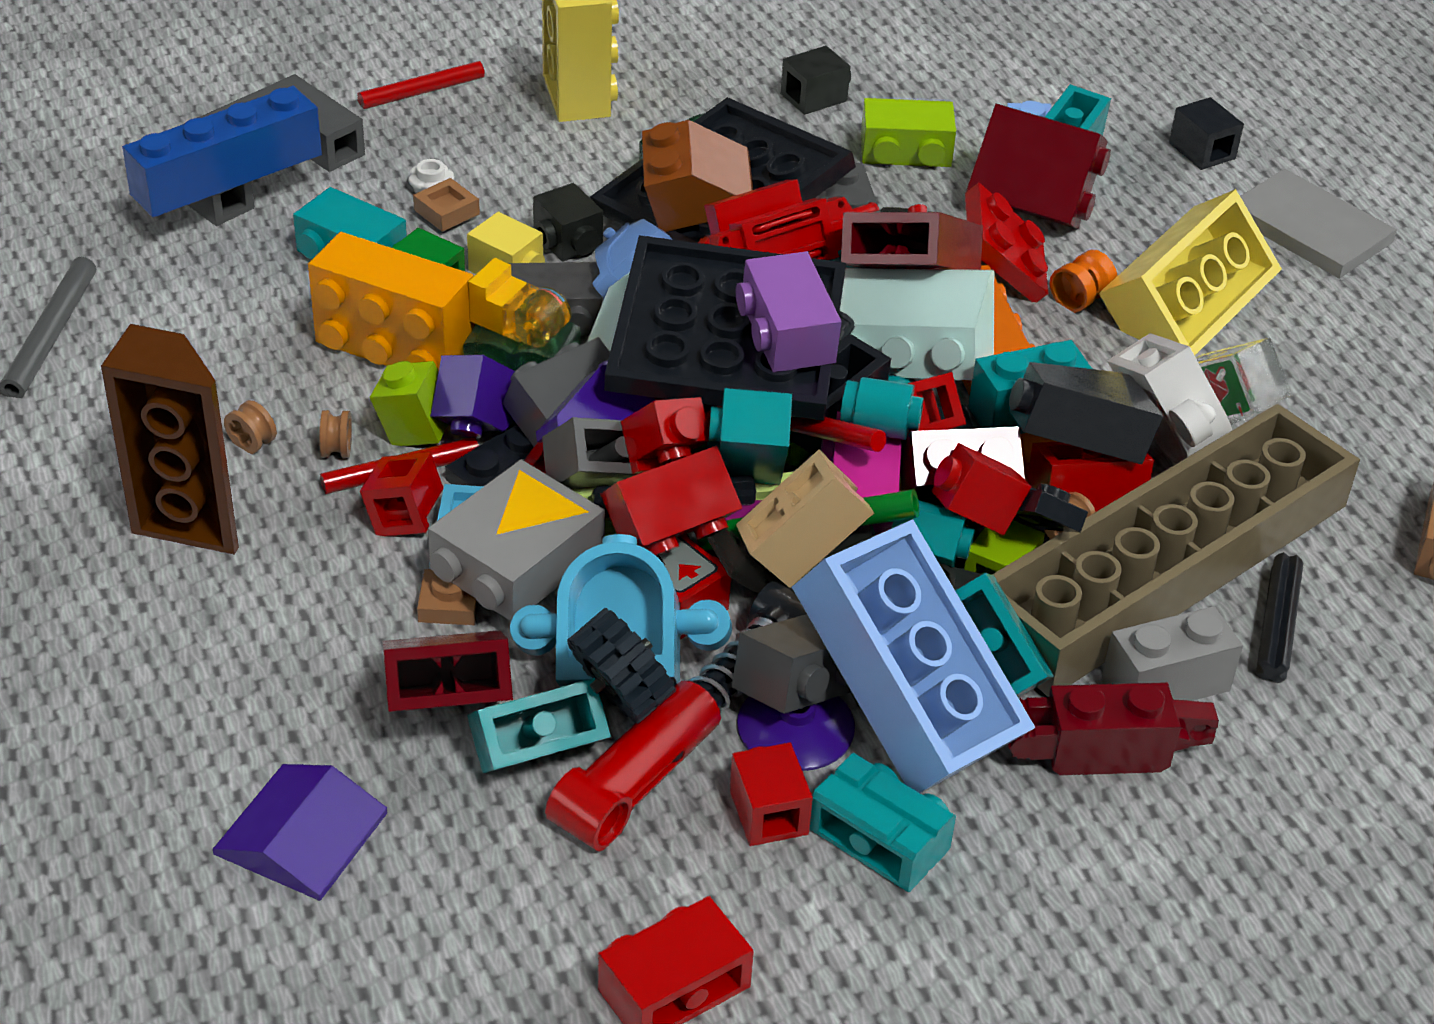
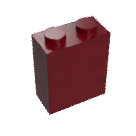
[966,103,1111,229]
[841,212,983,270]
[383,630,513,712]

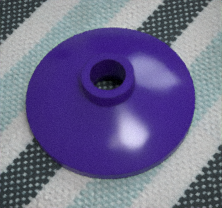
[737,696,855,771]

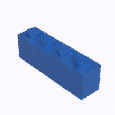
[122,86,322,218]

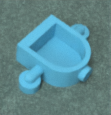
[510,534,732,693]

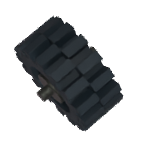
[567,608,676,724]

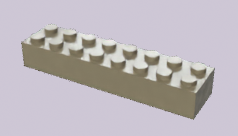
[992,403,1360,697]

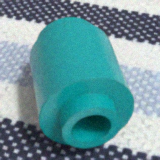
[840,377,924,440]

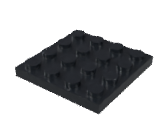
[590,97,856,243]
[604,235,846,421]

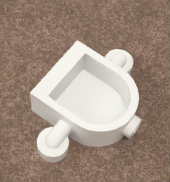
[1107,333,1232,465]

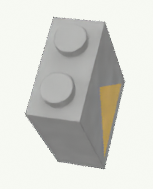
[428,459,605,621]

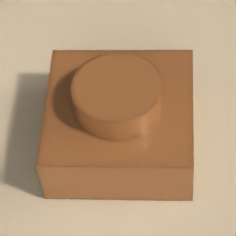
[413,178,480,232]
[417,569,478,625]

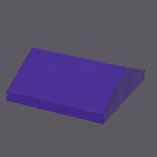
[213,764,388,901]

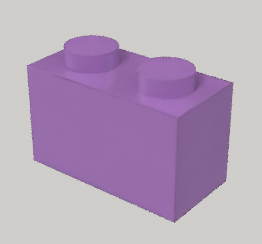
[736,251,842,372]

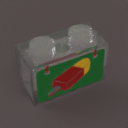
[1196,337,1292,425]

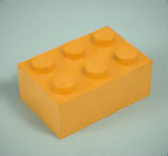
[308,231,477,372]

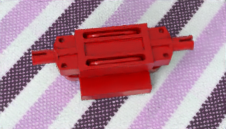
[698,179,879,260]

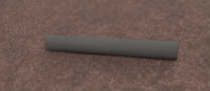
[0,257,97,398]

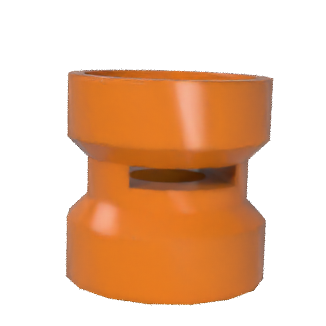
[1049,249,1117,313]

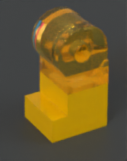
[468,258,572,347]

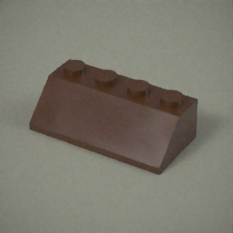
[101,324,239,555]

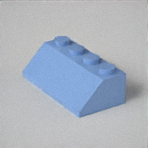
[792,519,1036,793]

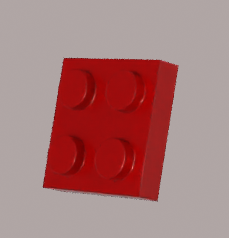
[965,182,1049,302]

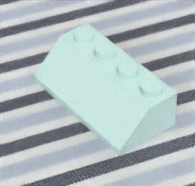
[840,268,994,380]

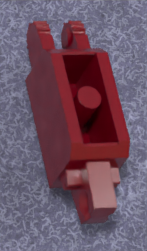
[1008,682,1219,776]

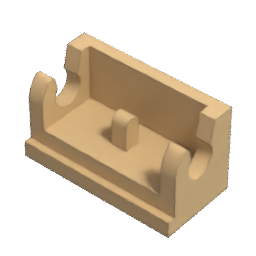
[736,450,874,588]

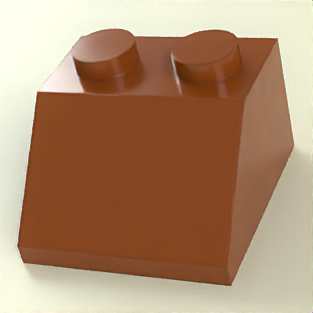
[642,120,753,232]

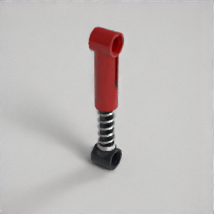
[545,580,807,852]

